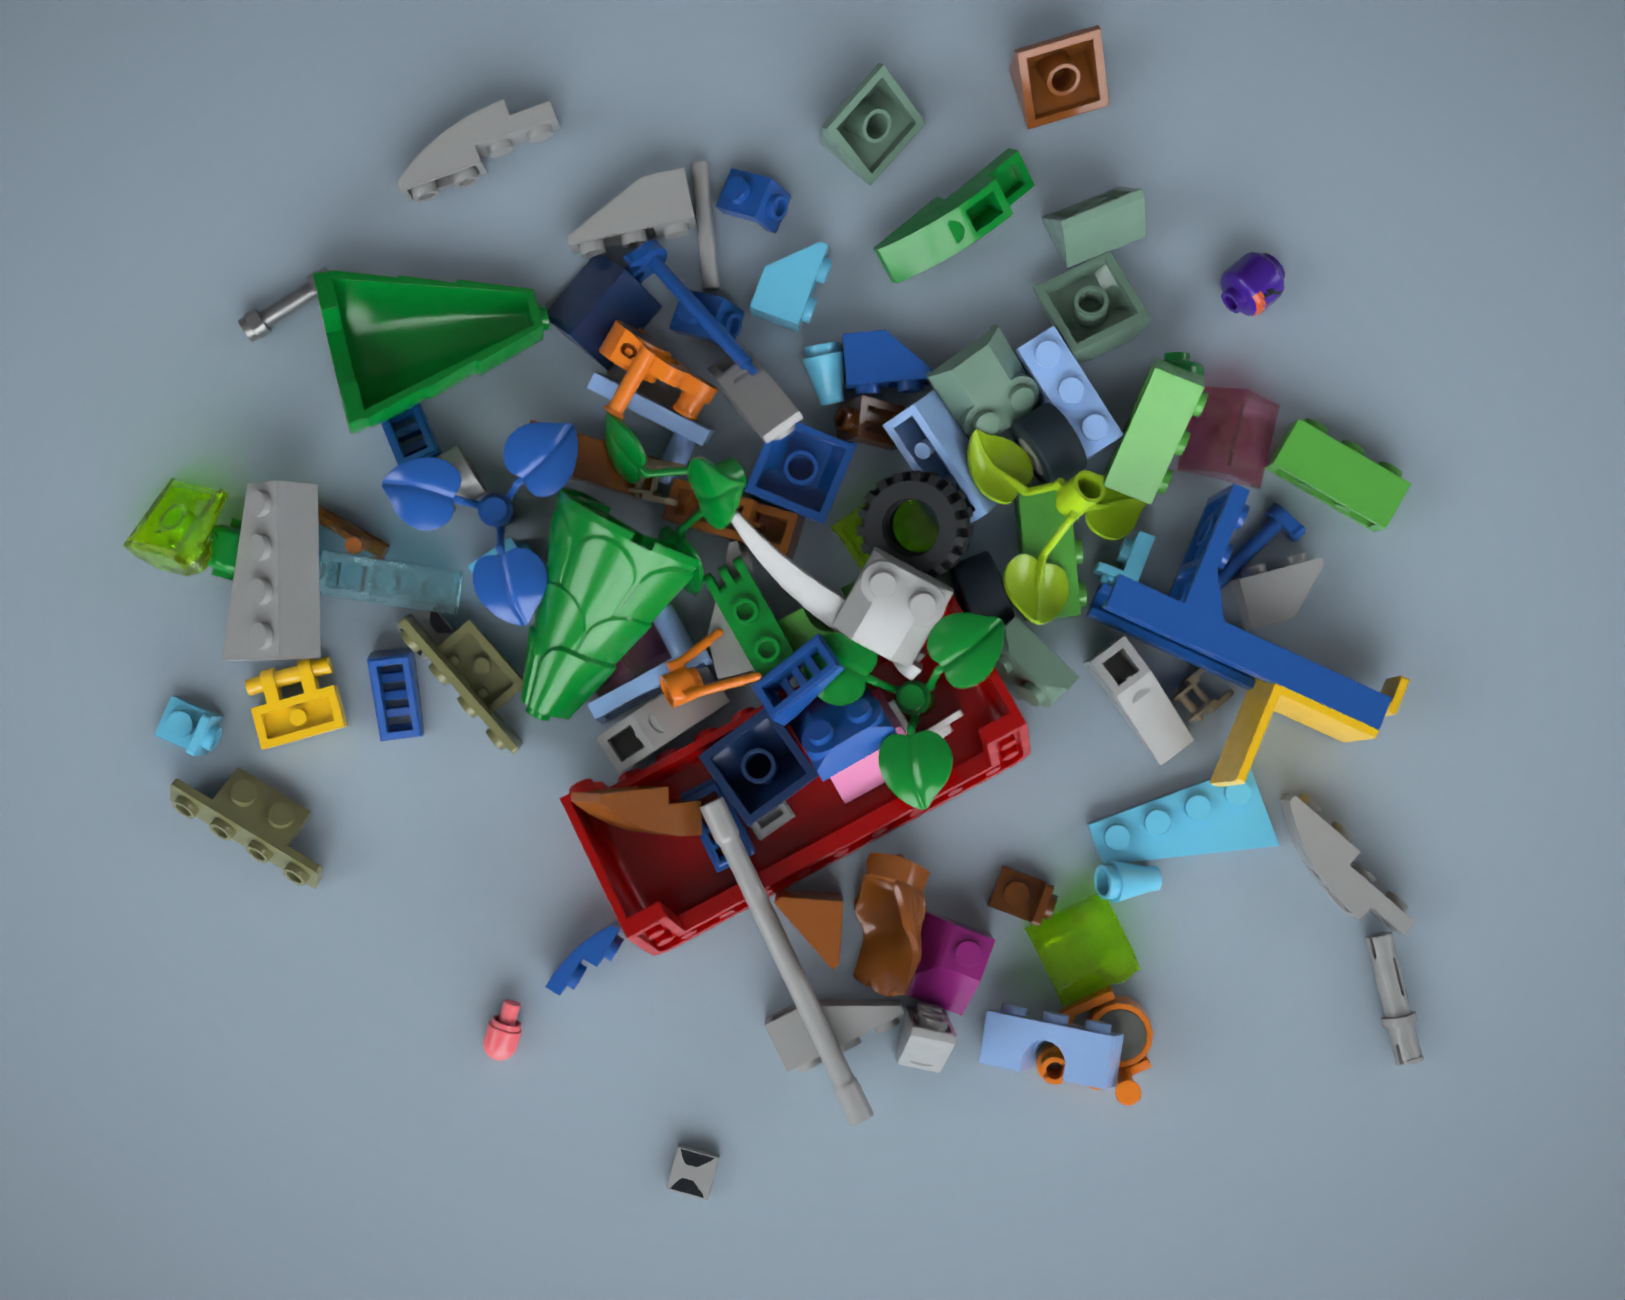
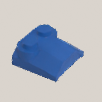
[744,422,857,525]
[789,686,897,781]

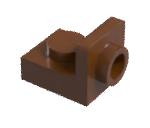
[834,395,905,451]
[987,865,1058,927]

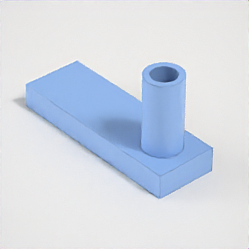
[587,372,715,487]
[587,605,714,724]

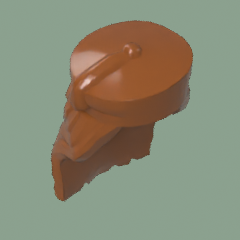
[853,852,931,997]

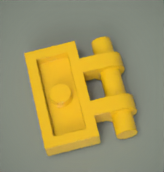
[245,656,349,750]

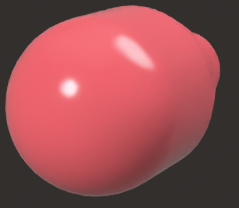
[483,999,522,1060]

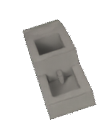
[397,99,561,202]
[1279,793,1416,935]

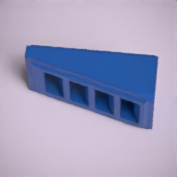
[381,403,442,465]
[751,633,844,726]
[367,647,424,741]
[680,778,757,873]

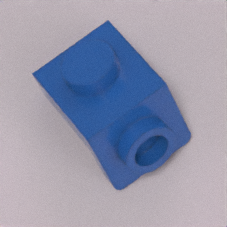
[715,168,791,233]
[669,290,744,348]

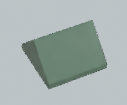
[821,63,926,186]
[1041,186,1146,268]

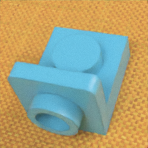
[1092,530,1155,586]
[154,696,223,756]

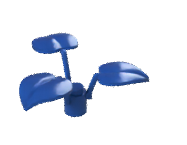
[382,422,578,626]

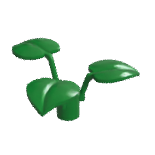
[604,411,746,596]
[804,612,1005,810]

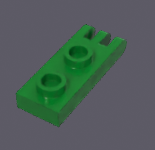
[703,555,795,678]

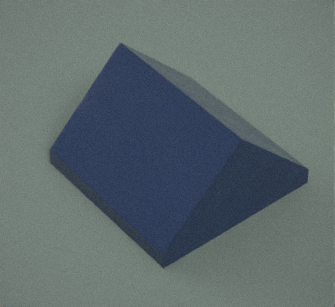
[547,254,662,371]
[698,708,819,827]

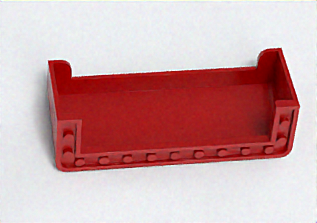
[559,594,1031,956]

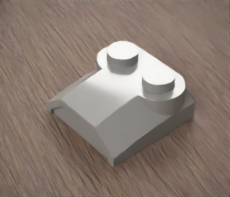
[832,547,954,666]

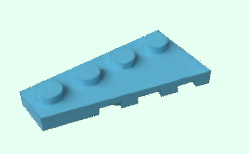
[1087,768,1280,865]

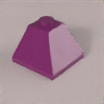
[906,910,996,1016]

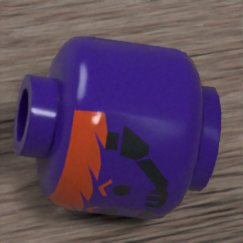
[1220,252,1285,316]

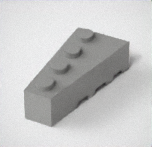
[221,480,321,661]

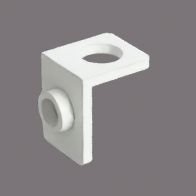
[888,699,964,738]

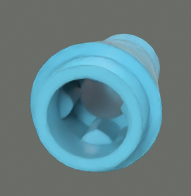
[802,341,845,406]
[1094,860,1162,903]

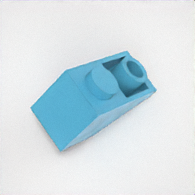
[750,241,833,332]

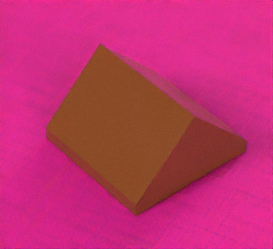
[1009,25,1109,129]
[774,889,844,970]

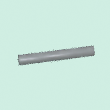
[691,161,720,291]

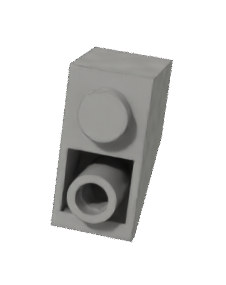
[1230,552,1324,631]

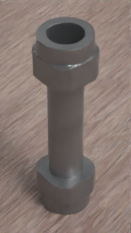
[238,266,329,342]

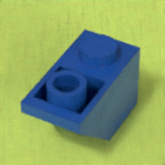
[842,330,932,397]

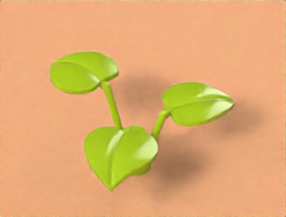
[967,429,1147,625]

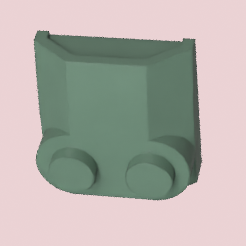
[1033,251,1150,362]
[925,324,1039,440]
[995,616,1079,707]

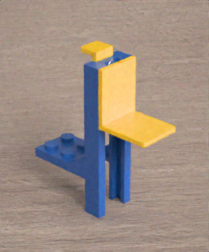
[1086,483,1410,787]

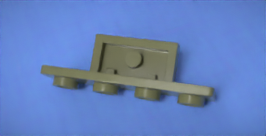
[398,614,523,754]
[170,767,323,889]

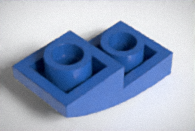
[545,921,624,996]

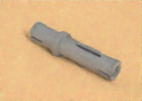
[1365,932,1424,1065]

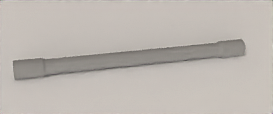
[699,796,874,1126]

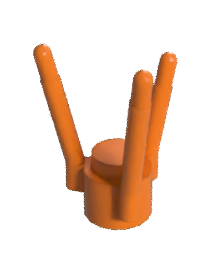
[659,628,762,708]

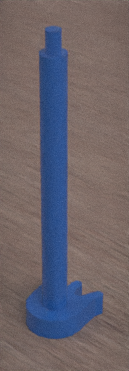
[623,240,758,376]
[1218,502,1306,590]

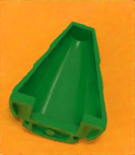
[312,270,550,434]
[521,487,701,721]

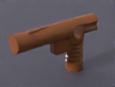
[318,504,390,559]

